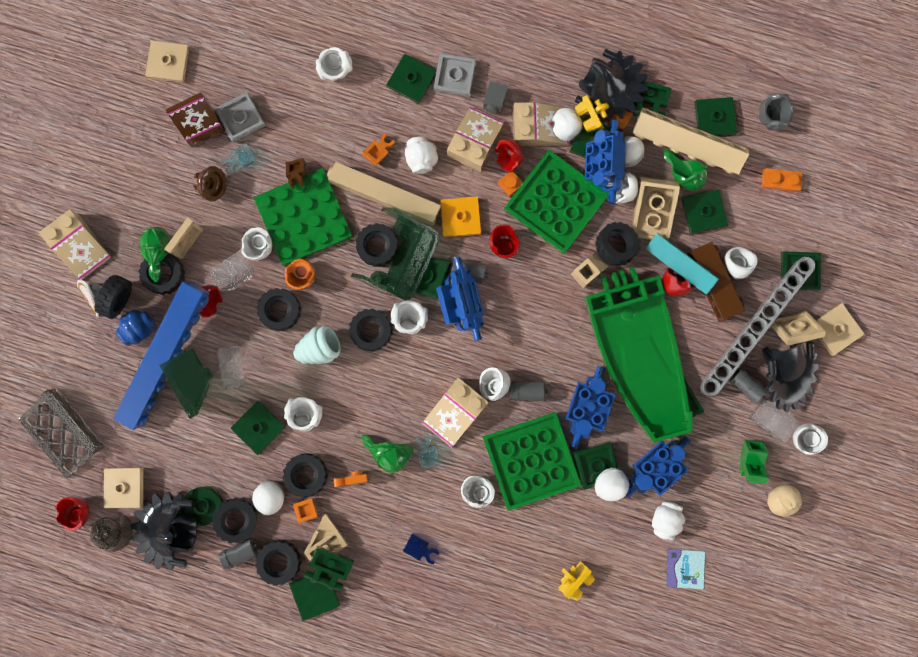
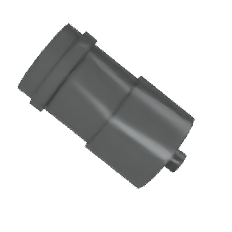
[451,257,488,283]
[730,368,767,403]
[510,382,548,401]
[219,538,258,569]

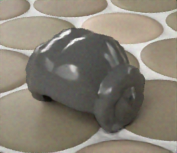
[759,93,793,131]

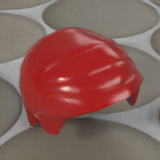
[495,139,524,172]
[489,224,520,258]
[662,268,695,296]
[199,285,223,318]
[55,497,89,532]

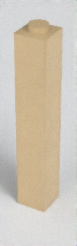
[327,162,441,226]

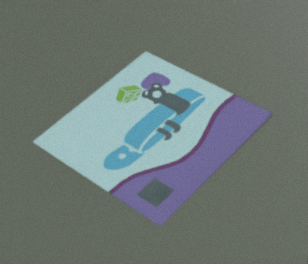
[667,549,705,589]

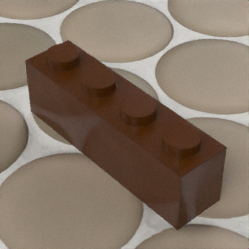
[687,242,745,322]

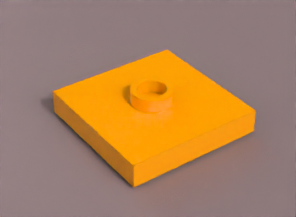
[440,197,481,238]

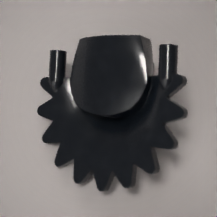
[575,49,648,121]
[762,341,819,412]
[130,491,197,570]

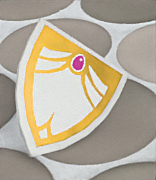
[77,279,102,318]

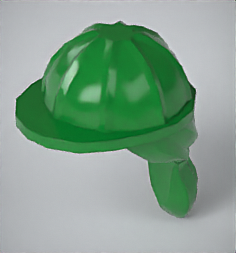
[663,149,708,191]
[139,227,173,283]
[360,435,413,473]

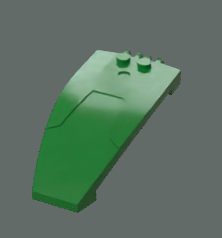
[584,267,692,443]

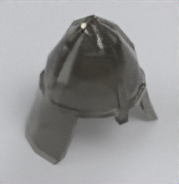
[90,515,133,552]

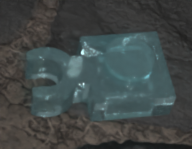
[221,143,257,174]
[416,434,441,470]

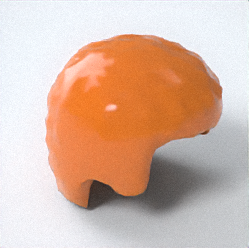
[285,259,316,290]

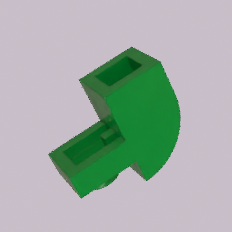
[740,439,769,484]

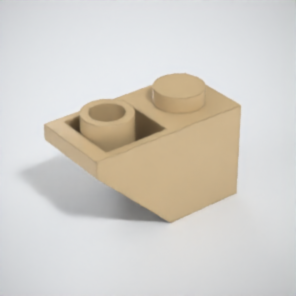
[571,251,610,288]

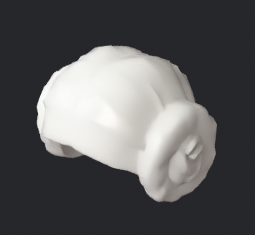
[316,47,353,81]
[405,136,438,174]
[391,301,428,335]
[284,397,323,432]
[652,502,685,541]

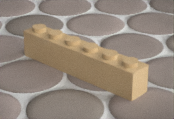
[633,108,749,174]

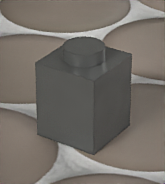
[483,81,508,114]

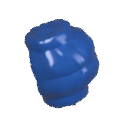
[116,310,156,346]

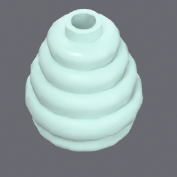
[294,326,341,364]

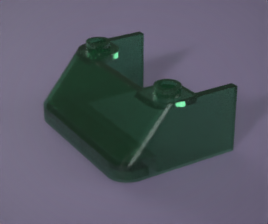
[351,207,439,300]
[159,348,213,419]

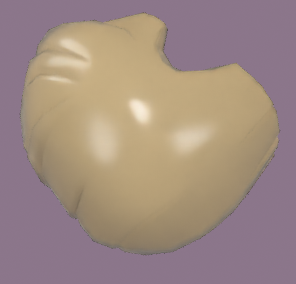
[767,484,802,517]

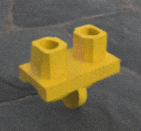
[575,95,609,132]
[558,561,595,601]

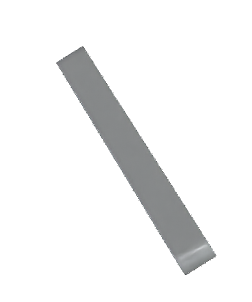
[699,257,815,396]

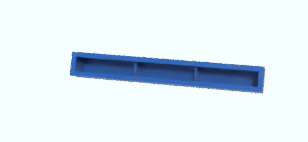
[113,281,210,430]

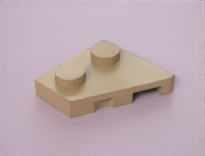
[304,514,348,561]

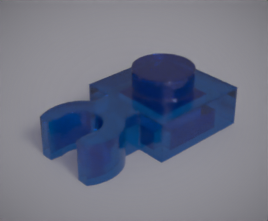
[403,533,440,564]

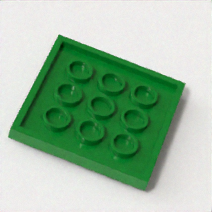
[503,150,608,255]
[253,168,353,267]
[482,412,581,511]

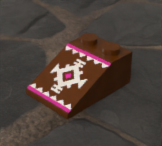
[165,93,225,147]

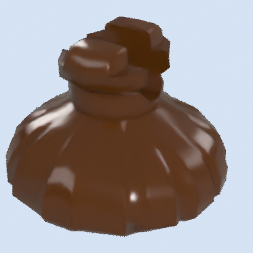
[193,166,227,202]

